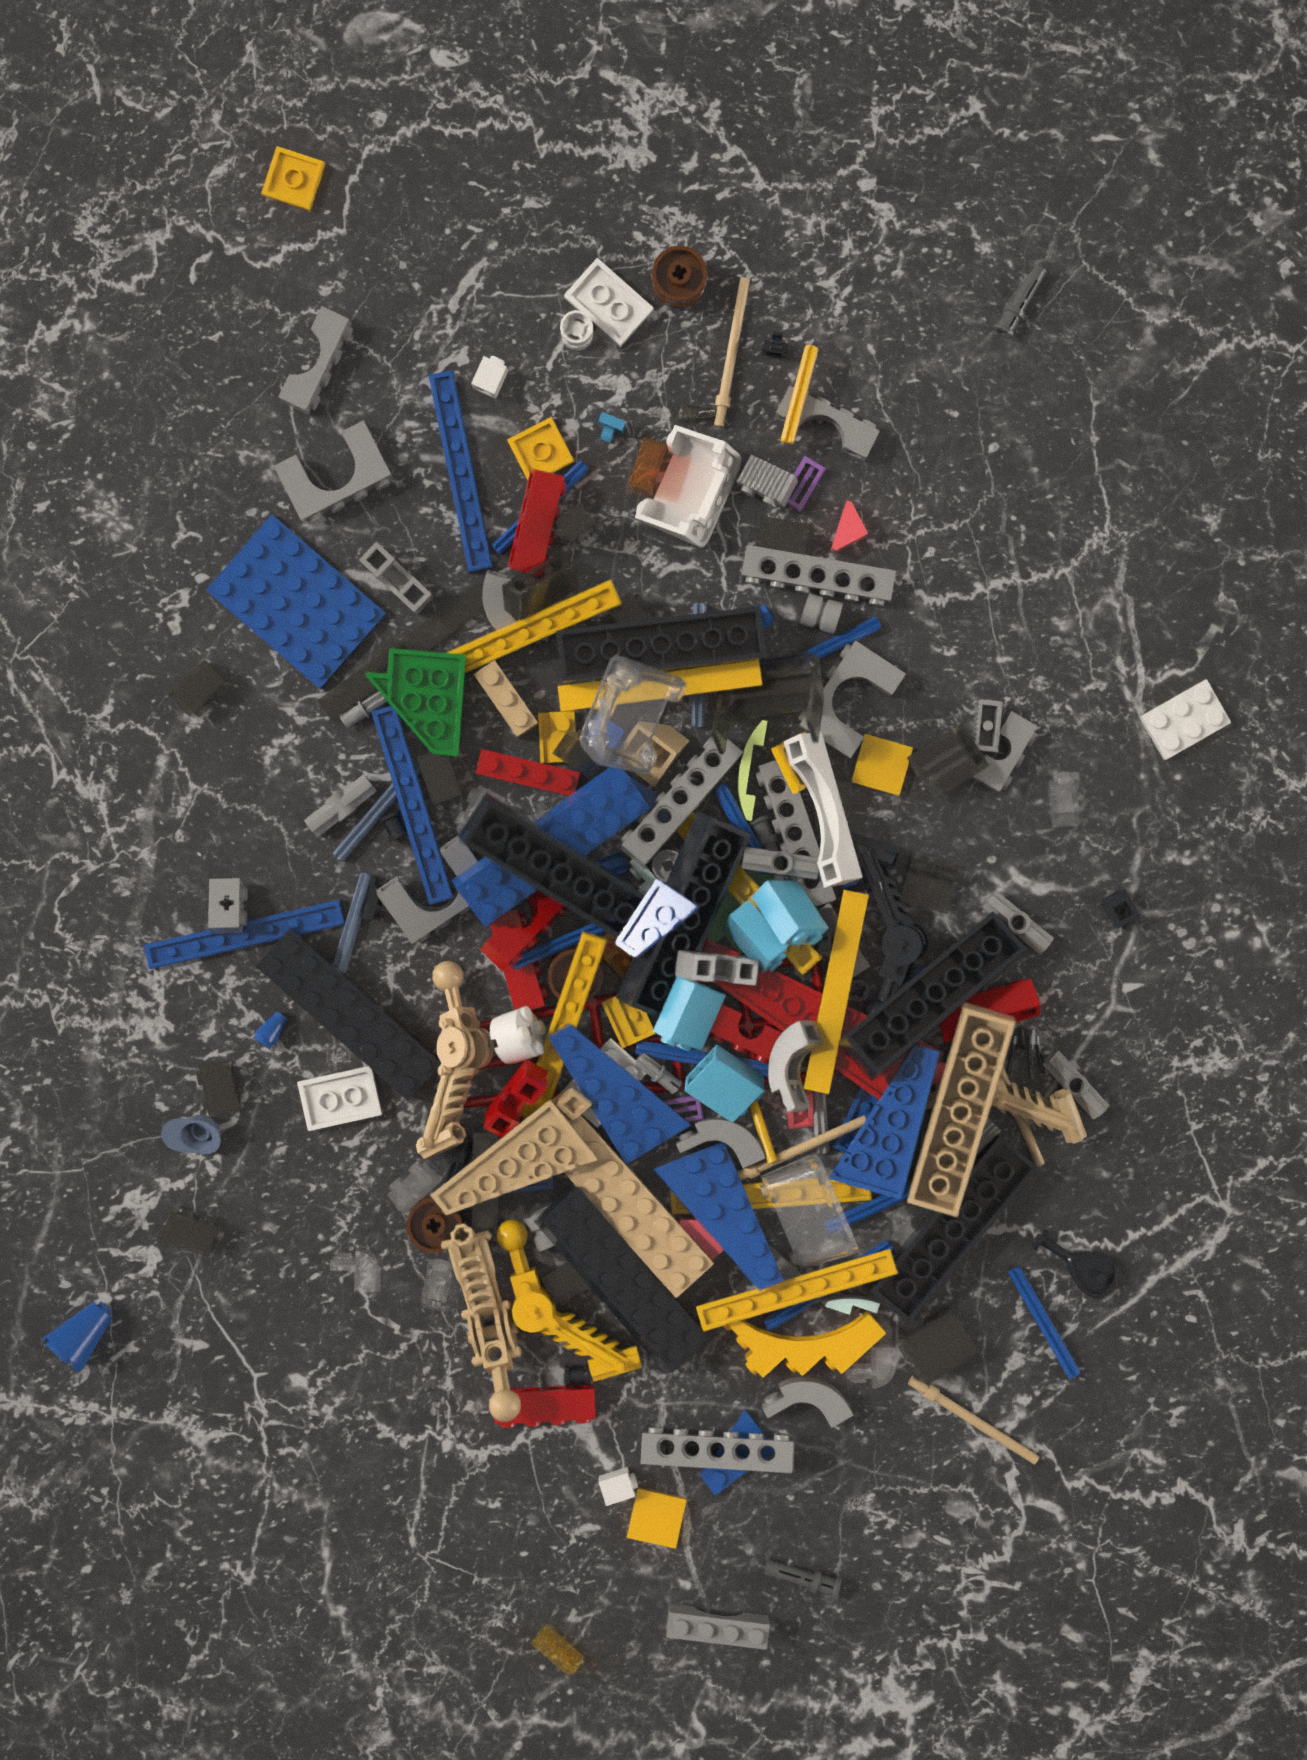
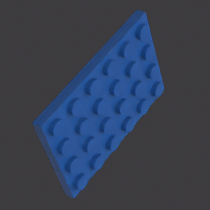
[206,514,386,689]

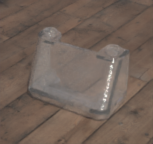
[580,655,687,775]
[759,1152,860,1270]

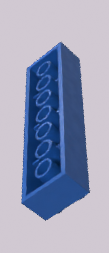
[452,762,650,927]

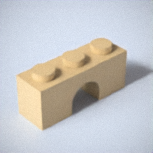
[474,660,539,738]

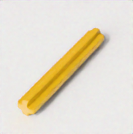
[781,345,818,444]

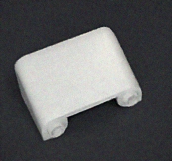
[635,425,742,547]

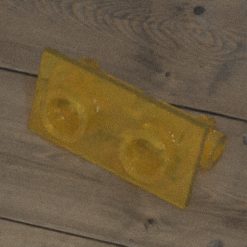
[530,1624,585,1676]

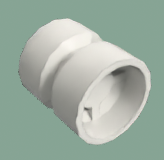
[560,310,594,351]

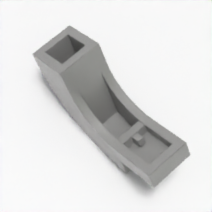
[482,570,549,643]
[768,1021,823,1112]
[676,1117,766,1168]
[762,1376,854,1428]

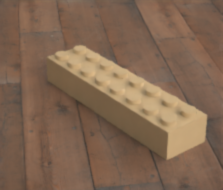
[907,1003,1015,1217]
[564,1114,714,1298]

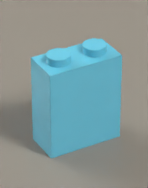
[752,881,829,945]
[723,900,789,974]
[653,976,726,1051]
[685,1045,765,1122]

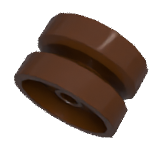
[652,245,707,309]
[548,945,603,1002]
[406,1194,464,1253]

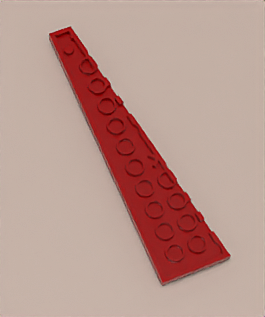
[701,938,944,1100]

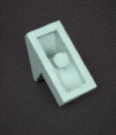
[629,859,656,893]

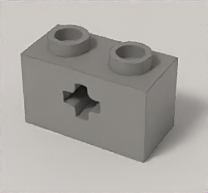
[208,878,248,934]

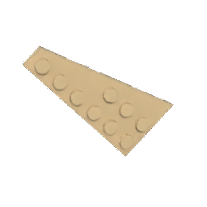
[431,1099,598,1215]

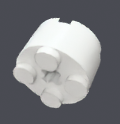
[490,1006,546,1064]

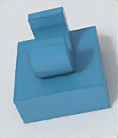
[598,412,626,443]

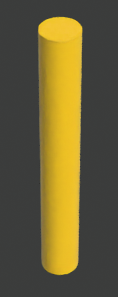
[749,1100,778,1164]

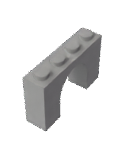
[274,420,394,524]
[798,640,906,759]
[377,836,479,944]

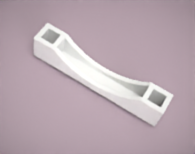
[784,732,862,888]

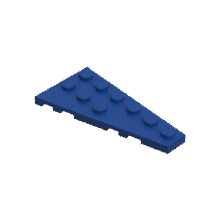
[548,1023,691,1165]
[828,1045,941,1200]
[654,1142,783,1291]

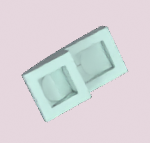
[824,1294,880,1315]

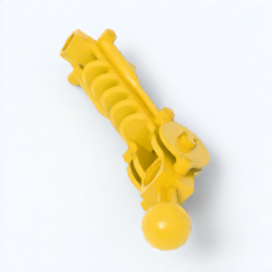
[496,1220,642,1382]

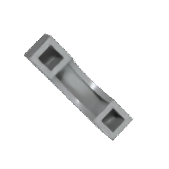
[278,306,353,415]
[775,386,880,462]
[666,1603,770,1650]

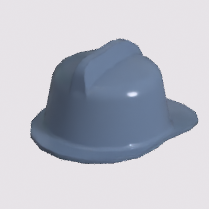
[161,1114,221,1154]

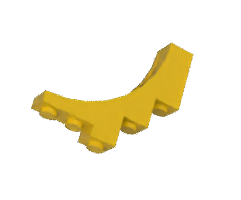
[723,1311,886,1377]

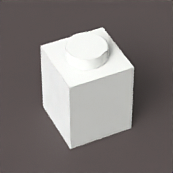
[471,356,508,399]
[599,1467,638,1506]

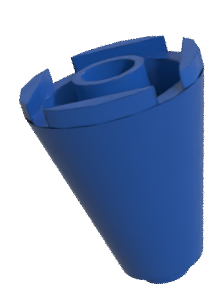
[42,1301,112,1373]

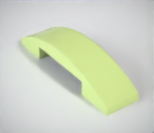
[738,720,767,821]

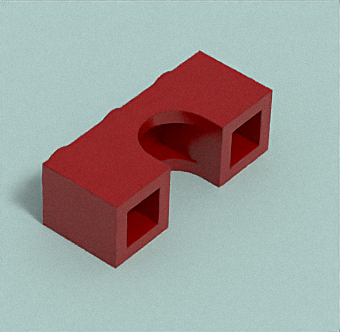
[709,1003,783,1065]
[484,1059,548,1138]

